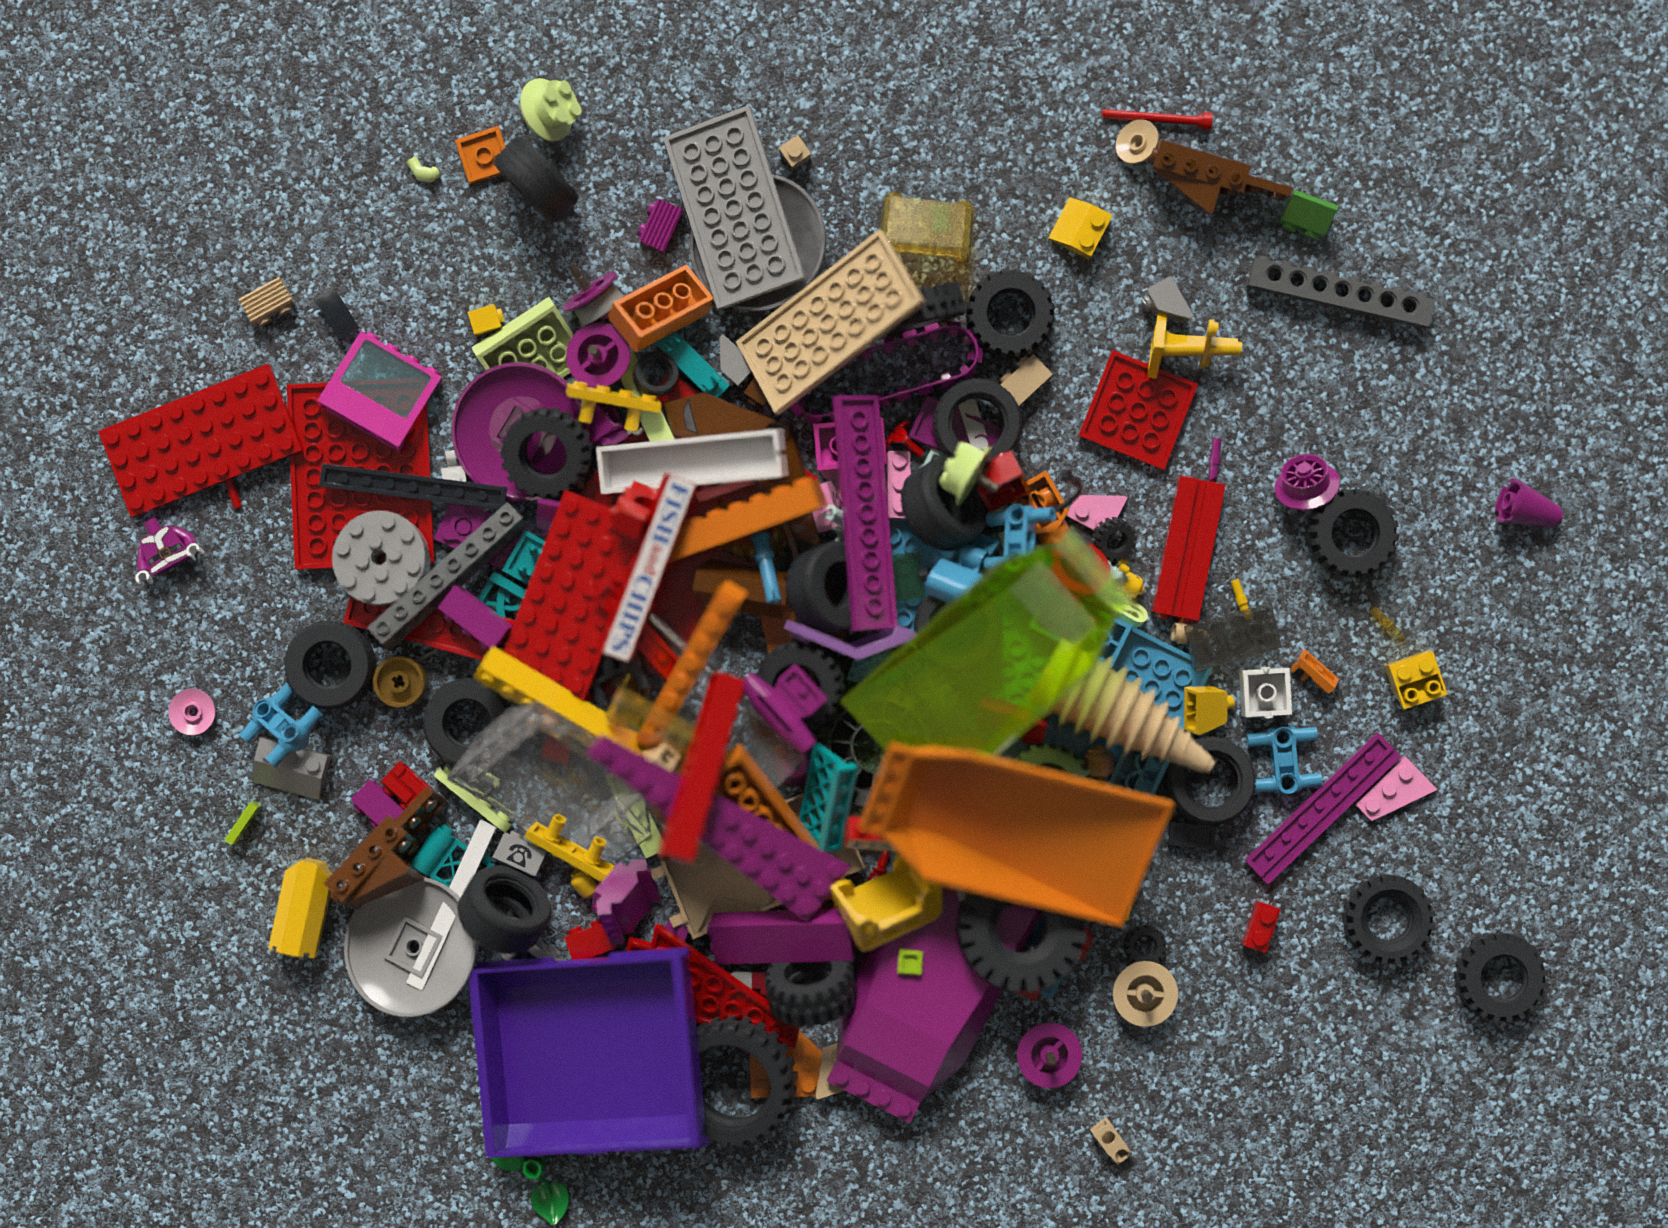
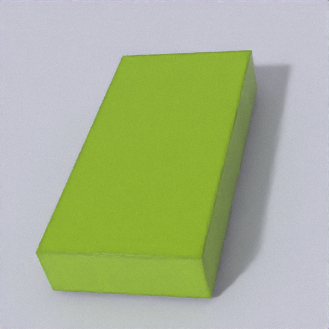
[225,801,262,845]

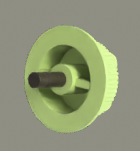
[939,442,1000,505]

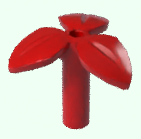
[885,420,924,458]

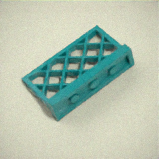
[799,742,858,852]

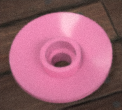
[168,689,215,735]

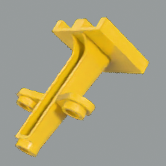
[1147,312,1242,379]

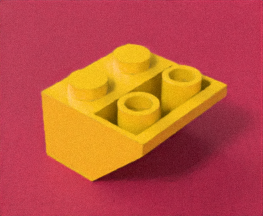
[1384,651,1448,709]

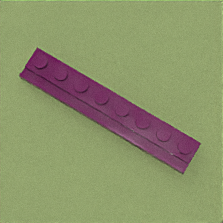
[1244,732,1401,884]

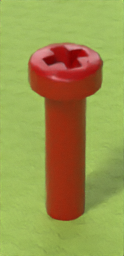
[224,479,242,509]

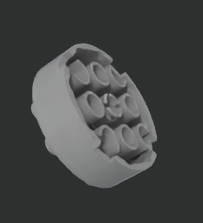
[332,511,431,607]

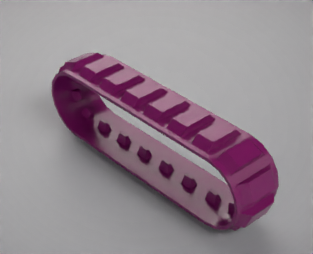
[789,321,983,424]

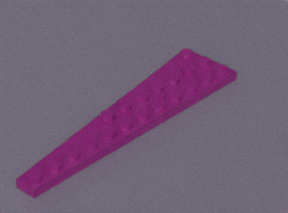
[587,734,851,922]

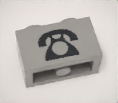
[493,831,547,879]

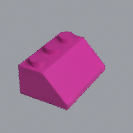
[813,418,887,471]

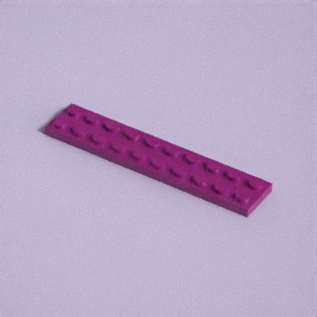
[833,395,898,631]

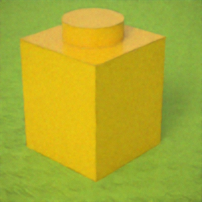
[468,304,505,336]

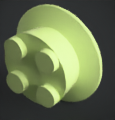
[520,78,581,142]

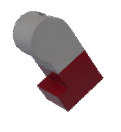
[730,969,768,995]

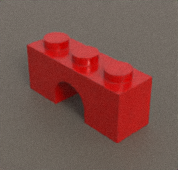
[610,481,657,539]

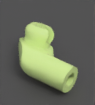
[407,156,440,183]

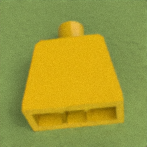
[1184,686,1235,735]

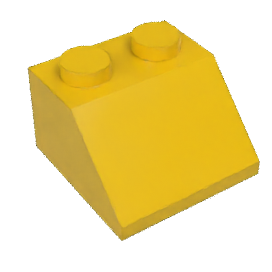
[1048,197,1113,260]

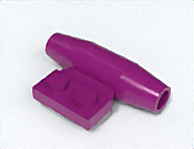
[743,664,828,755]

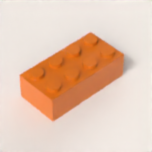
[608,264,714,352]

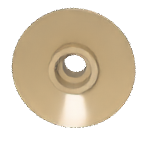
[1116,120,1159,164]

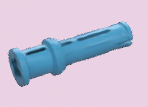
[750,532,782,604]

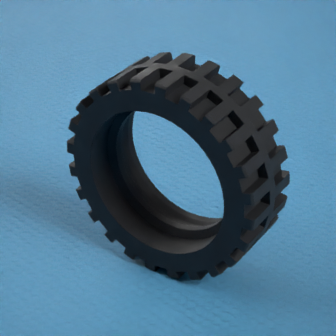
[696,1015,798,1148]

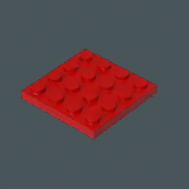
[1078,350,1198,470]

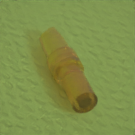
[1369,606,1406,639]

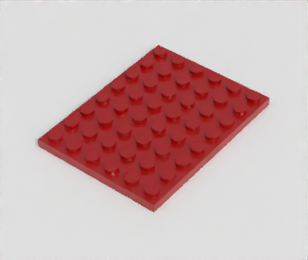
[286,378,435,570]

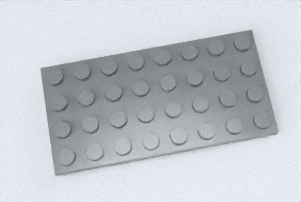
[663,105,806,310]

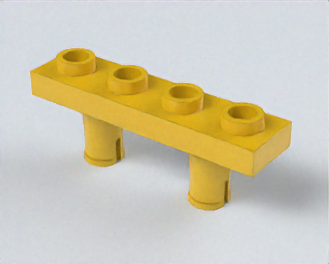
[566,381,661,431]
[524,814,615,881]

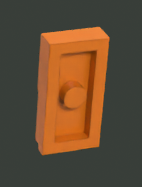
[1291,649,1339,694]

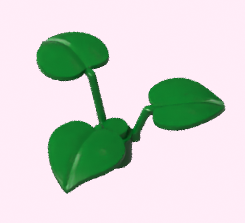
[491,1153,578,1225]

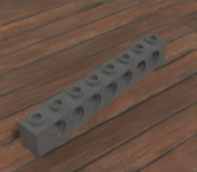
[1246,256,1435,329]
[368,502,528,651]

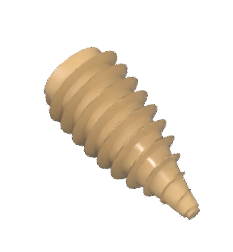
[1027,637,1215,773]

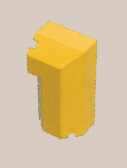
[268,858,333,958]

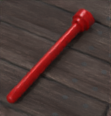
[1101,109,1213,131]

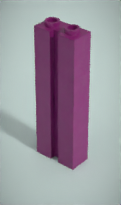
[707,909,857,964]

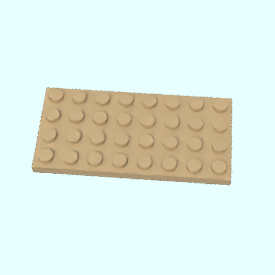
[736,229,925,415]

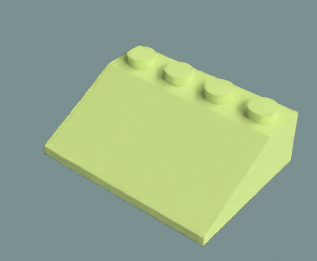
[472,297,574,378]

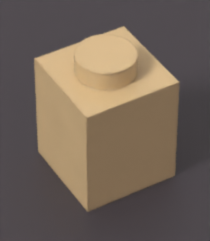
[779,135,811,171]

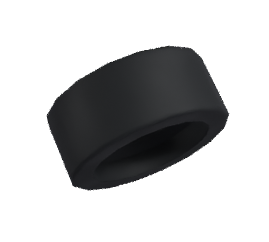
[632,351,679,398]

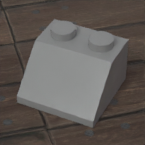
[1141,276,1194,323]

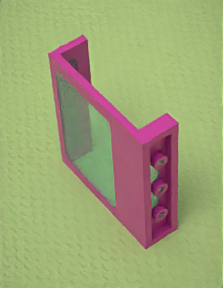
[317,331,442,452]

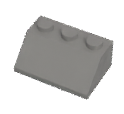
[252,737,332,800]

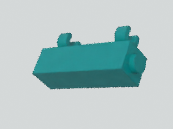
[655,331,730,398]

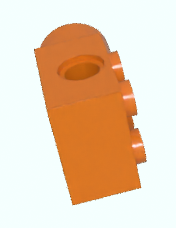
[1009,470,1069,553]

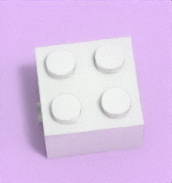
[1239,667,1292,718]

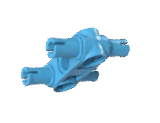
[984,504,1056,575]
[238,682,324,768]
[1246,726,1323,795]

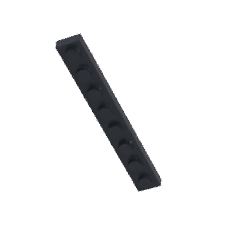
[319,463,508,510]

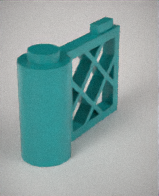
[410,824,494,887]

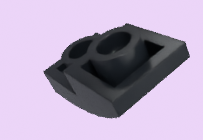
[313,286,359,340]

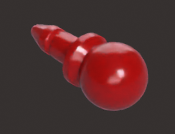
[867,850,890,882]

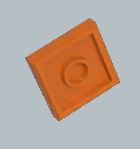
[455,126,506,185]

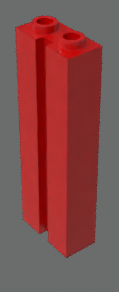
[1150,475,1226,624]

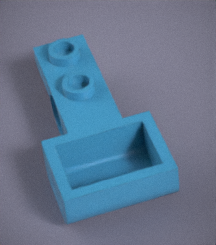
[925,533,1000,610]

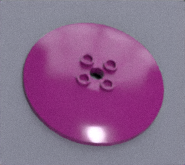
[451,362,589,501]

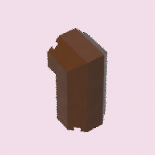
[691,559,788,619]

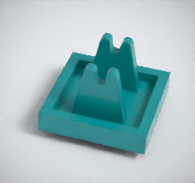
[502,530,545,585]

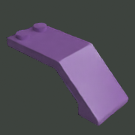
[783,620,918,660]

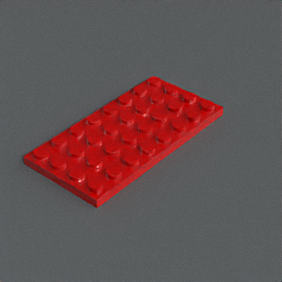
[98,363,304,517]
[503,490,641,700]

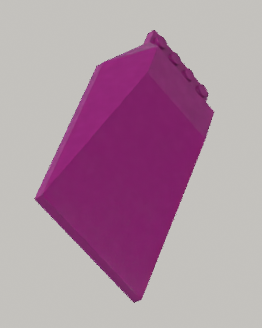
[826,885,1041,1123]

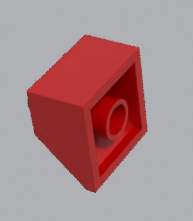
[978,451,1032,512]

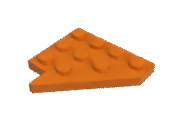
[750,1031,822,1098]

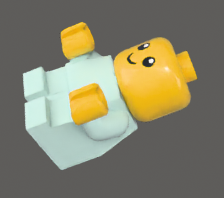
[1106,557,1144,598]

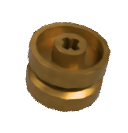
[373,656,428,707]

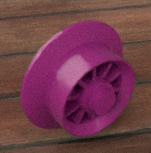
[1275,454,1340,511]

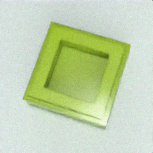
[897,950,923,975]

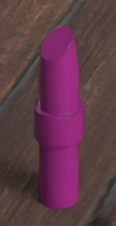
[1209,438,1222,482]

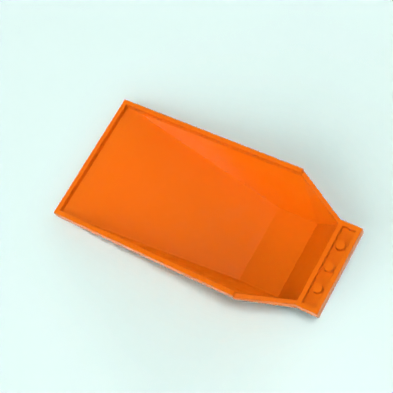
[859,743,1174,927]

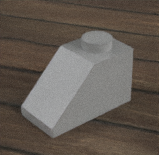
[720,334,752,388]

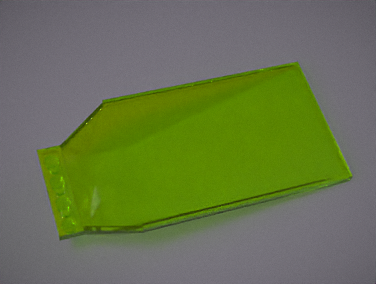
[841,528,1136,757]

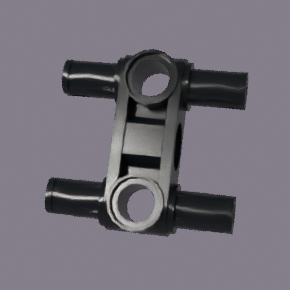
[589,649,651,709]

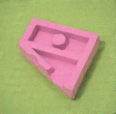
[1066,495,1128,531]

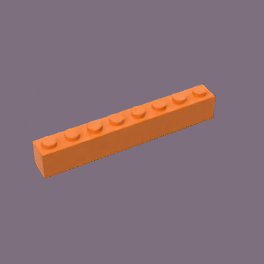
[635,580,747,750]

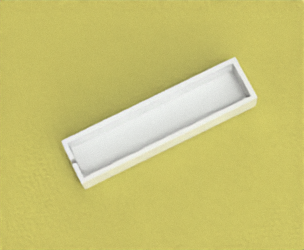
[596,429,788,494]

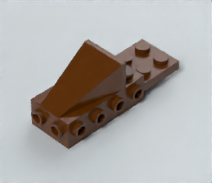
[1147,139,1294,215]
[323,787,448,910]

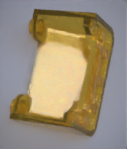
[880,192,975,263]

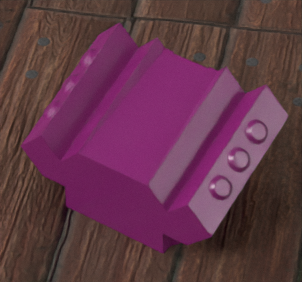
[592,858,660,945]

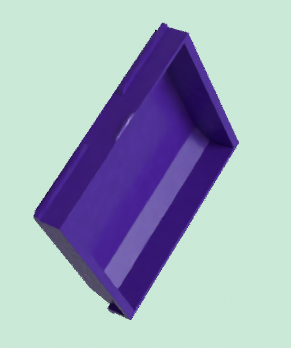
[469,947,708,1158]

